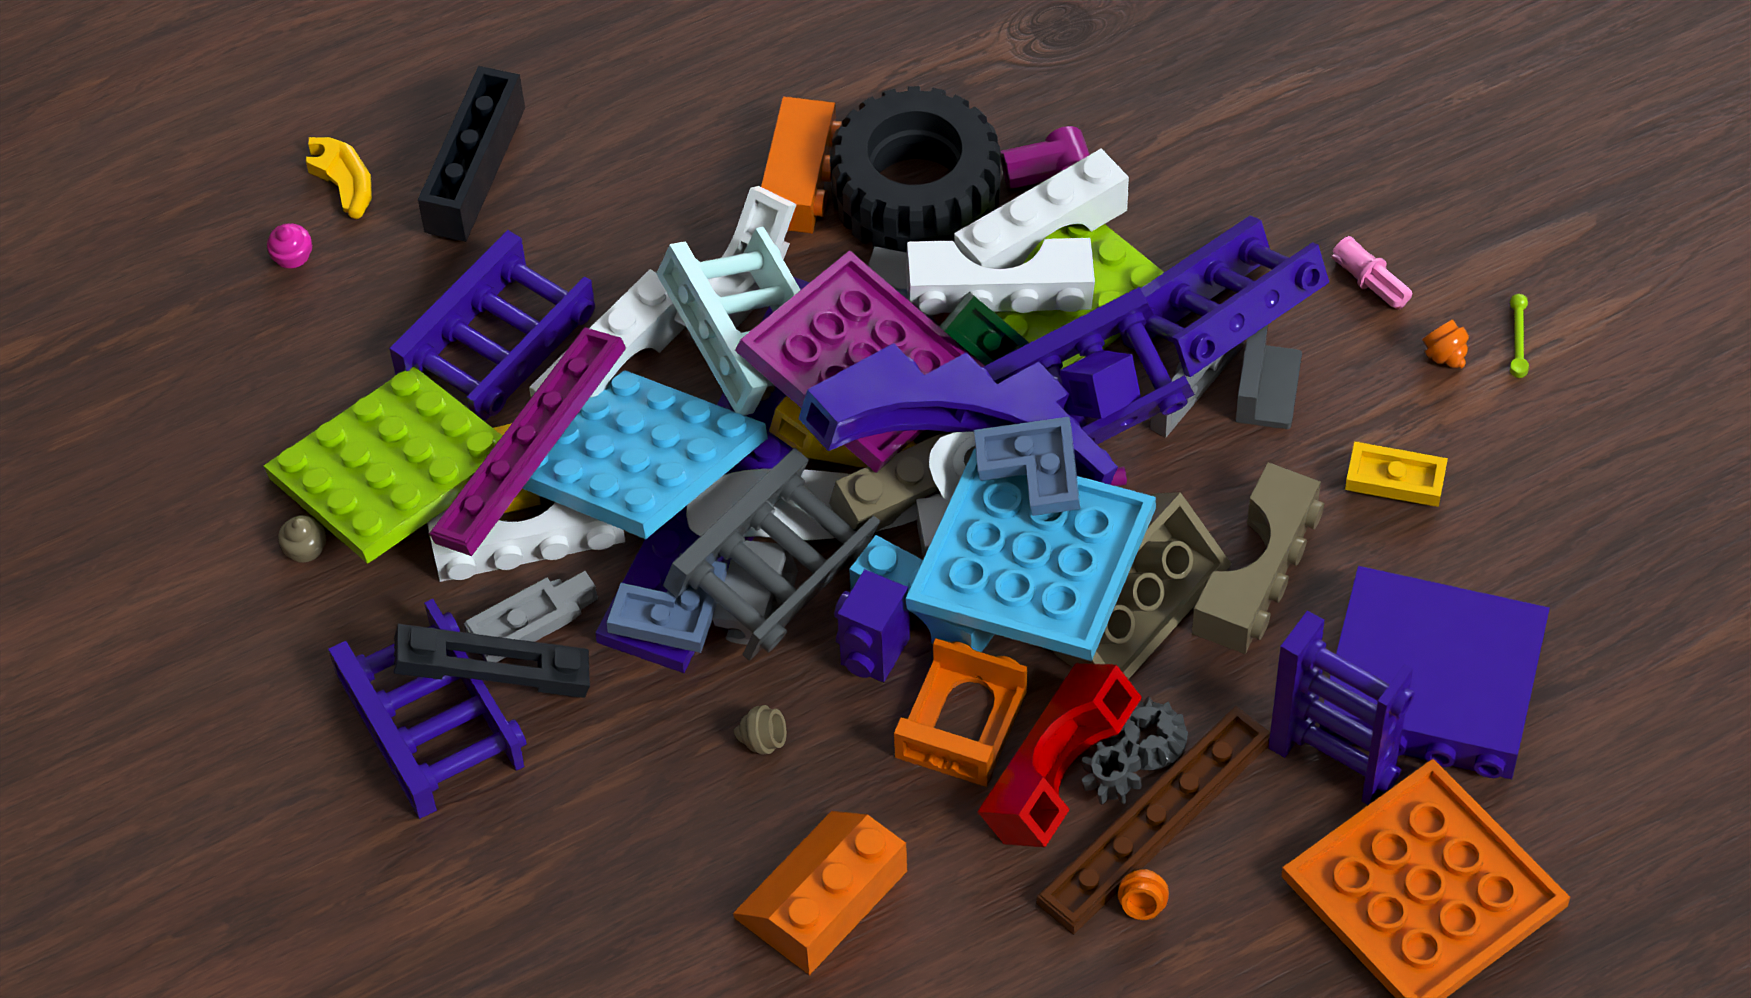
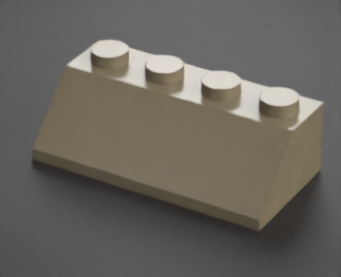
[1052,492,1232,679]

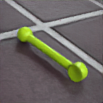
[1510,294,1529,378]

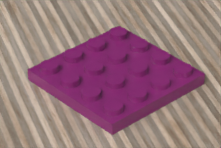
[734,250,984,473]

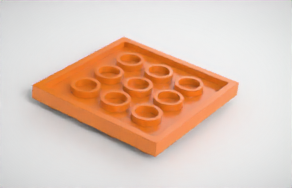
[1281,759,1570,998]

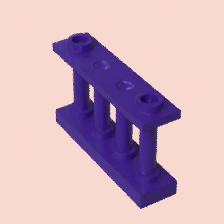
[1120,215,1329,377]
[389,230,595,422]
[983,287,1195,445]
[328,599,527,819]
[1268,610,1415,805]

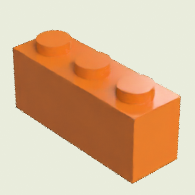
[761,96,842,234]

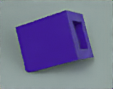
[1060,350,1141,419]

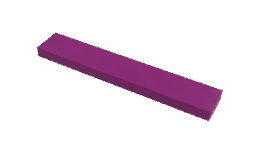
[429,327,626,556]

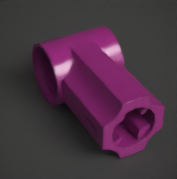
[1000,126,1090,189]

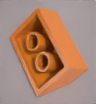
[733,811,907,975]

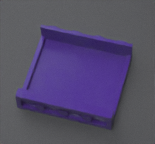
[1319,566,1550,779]

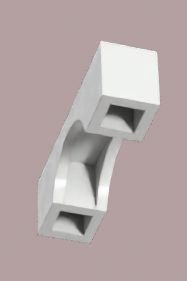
[954,148,1129,269]
[906,238,1095,315]
[529,269,686,397]
[427,502,625,582]

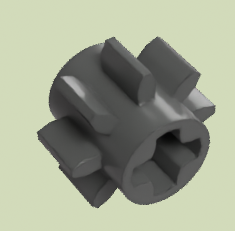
[1082,742,1142,805]

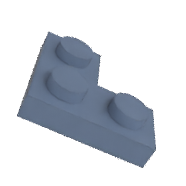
[974,417,1081,516]
[607,553,727,653]

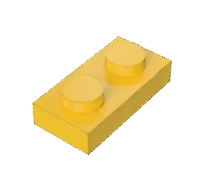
[1345,441,1448,507]

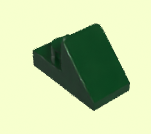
[940,291,1029,366]

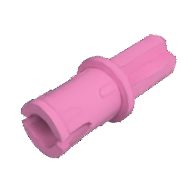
[1331,236,1412,310]

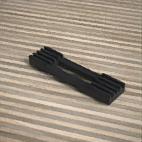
[394,624,590,698]

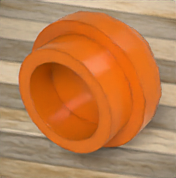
[1422,320,1469,368]
[1118,869,1169,920]

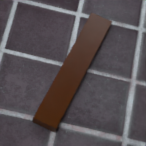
[1036,706,1270,935]

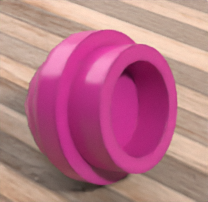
[267,223,313,268]

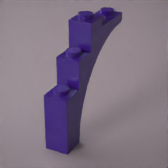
[798,343,1118,485]

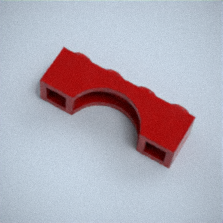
[978,663,1142,848]

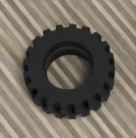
[830,86,1000,253]

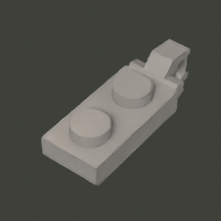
[464,571,598,662]

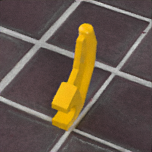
[306,137,372,219]

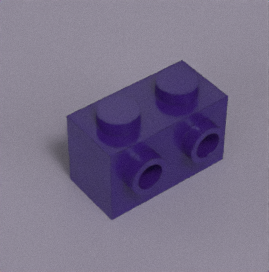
[834,569,910,683]

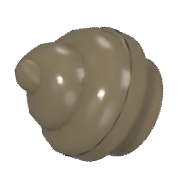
[278,515,326,562]
[734,705,787,755]

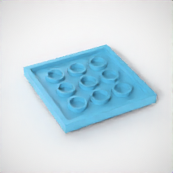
[522,370,768,539]
[906,448,1156,661]

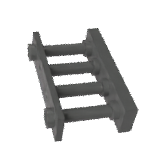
[663,448,880,661]

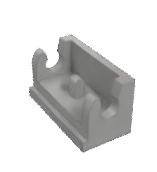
[712,540,798,645]

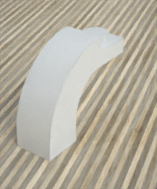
[674,186,797,328]

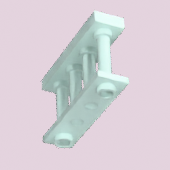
[656,227,800,416]

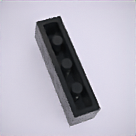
[418,66,525,242]

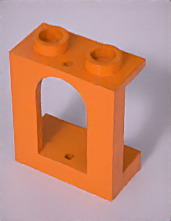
[894,638,1027,787]

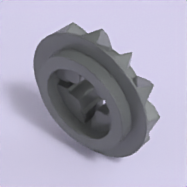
[1109,696,1188,770]

